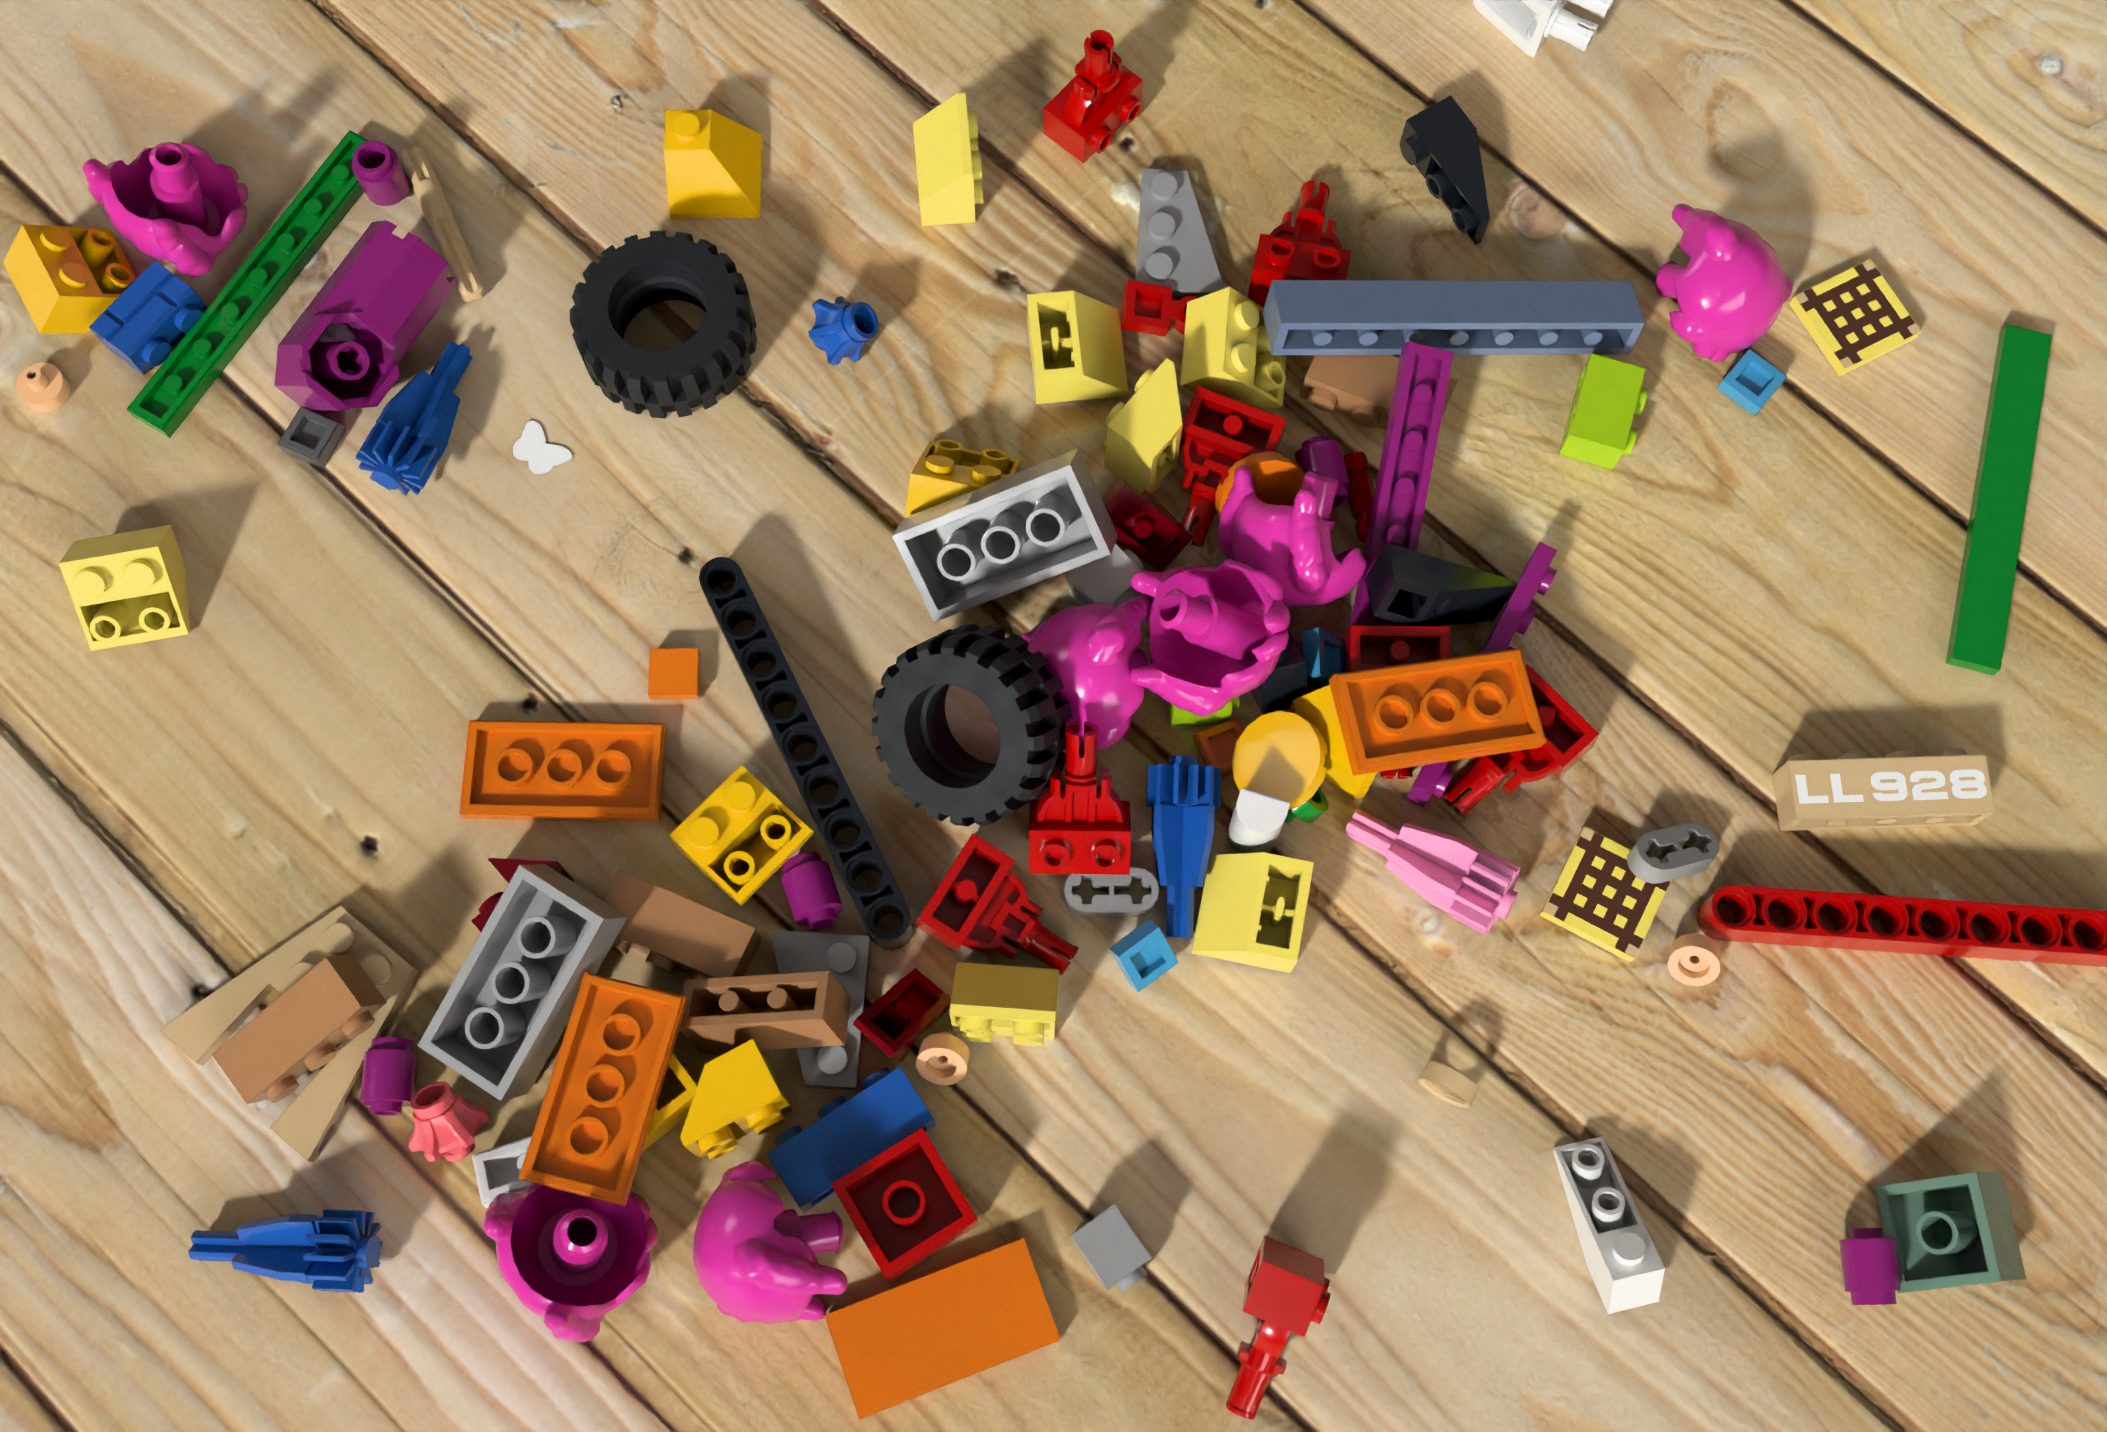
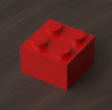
[831,1127,979,1282]

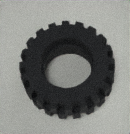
[570,230,757,419]
[872,624,1072,827]

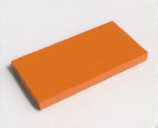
[1329,648,1547,776]
[459,720,668,822]
[519,972,688,1207]
[825,1238,1061,1419]

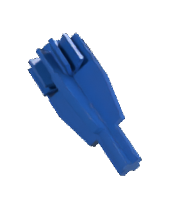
[355,341,473,495]
[1146,756,1222,938]
[188,1209,383,1293]

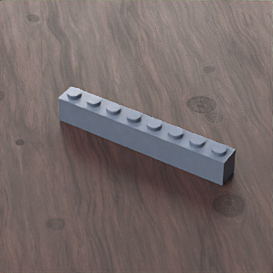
[1263,280,1645,355]

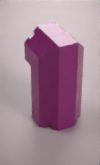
[274,220,458,411]

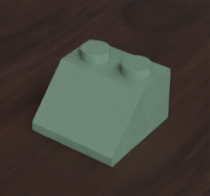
[1875,1172,2026,1293]

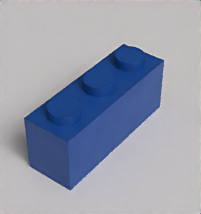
[766,1067,936,1212]

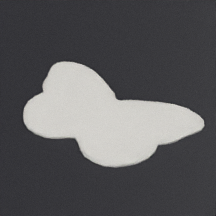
[513,420,572,474]

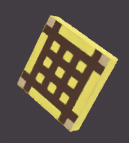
[1789,259,1922,377]
[1540,826,1672,962]

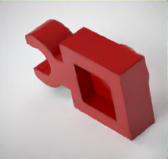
[1121,280,1198,337]

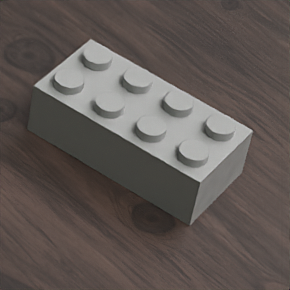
[892,448,1118,622]
[417,864,628,1101]

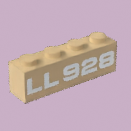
[1772,749,1995,831]

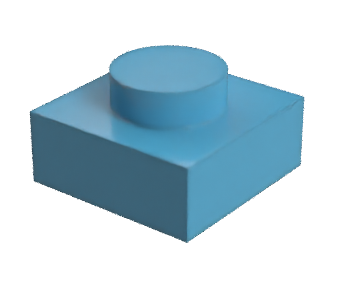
[1717,349,1787,416]
[1301,627,1345,687]
[1109,919,1178,992]

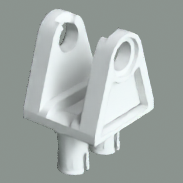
[1473,0,1614,58]

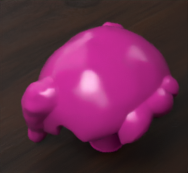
[83,142,248,278]
[1655,204,1793,362]
[1218,465,1367,607]
[1130,559,1290,717]
[1021,595,1153,751]
[693,1161,848,1324]
[483,1184,658,1342]

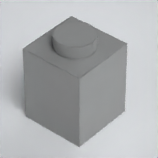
[1070,1204,1152,1293]

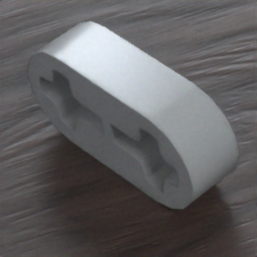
[1627,823,1719,884]
[1064,868,1159,917]

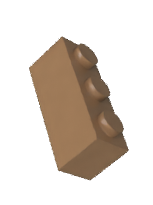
[1300,355,1457,431]
[602,869,762,979]
[212,954,387,1104]
[679,971,851,1053]

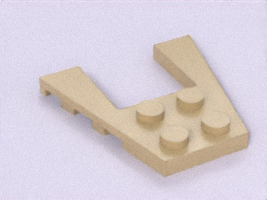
[159,905,419,1163]

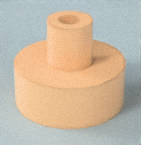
[16,362,71,413]
[1668,933,1721,986]
[916,1030,970,1085]

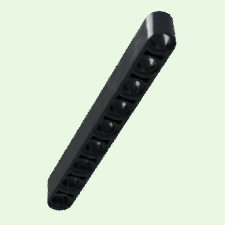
[699,557,914,951]

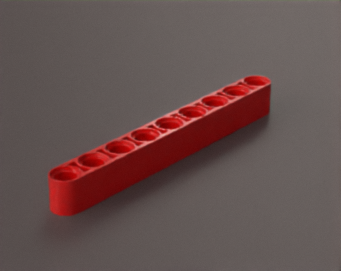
[1696,885,2107,967]

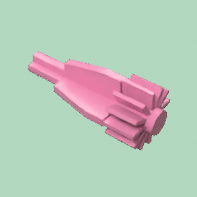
[1345,809,1521,935]

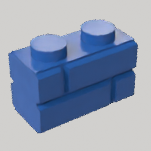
[89,261,207,375]

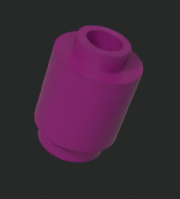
[352,140,410,206]
[1295,436,1351,508]
[781,852,844,931]
[360,1037,418,1116]
[1839,1228,1901,1305]

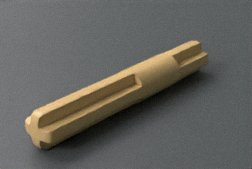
[401,146,485,302]

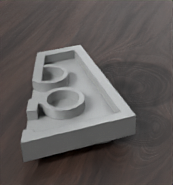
[1135,168,1224,300]
[769,930,871,1091]

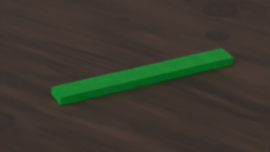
[126,130,369,438]
[1946,324,2052,675]

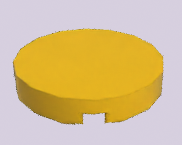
[1232,710,1328,810]

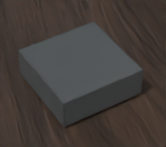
[277,405,347,469]

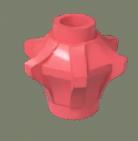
[408,1081,490,1162]

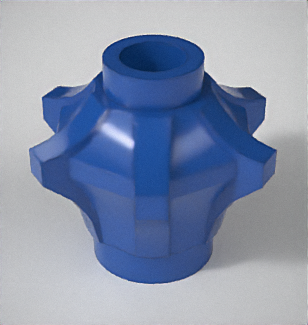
[808,296,879,366]

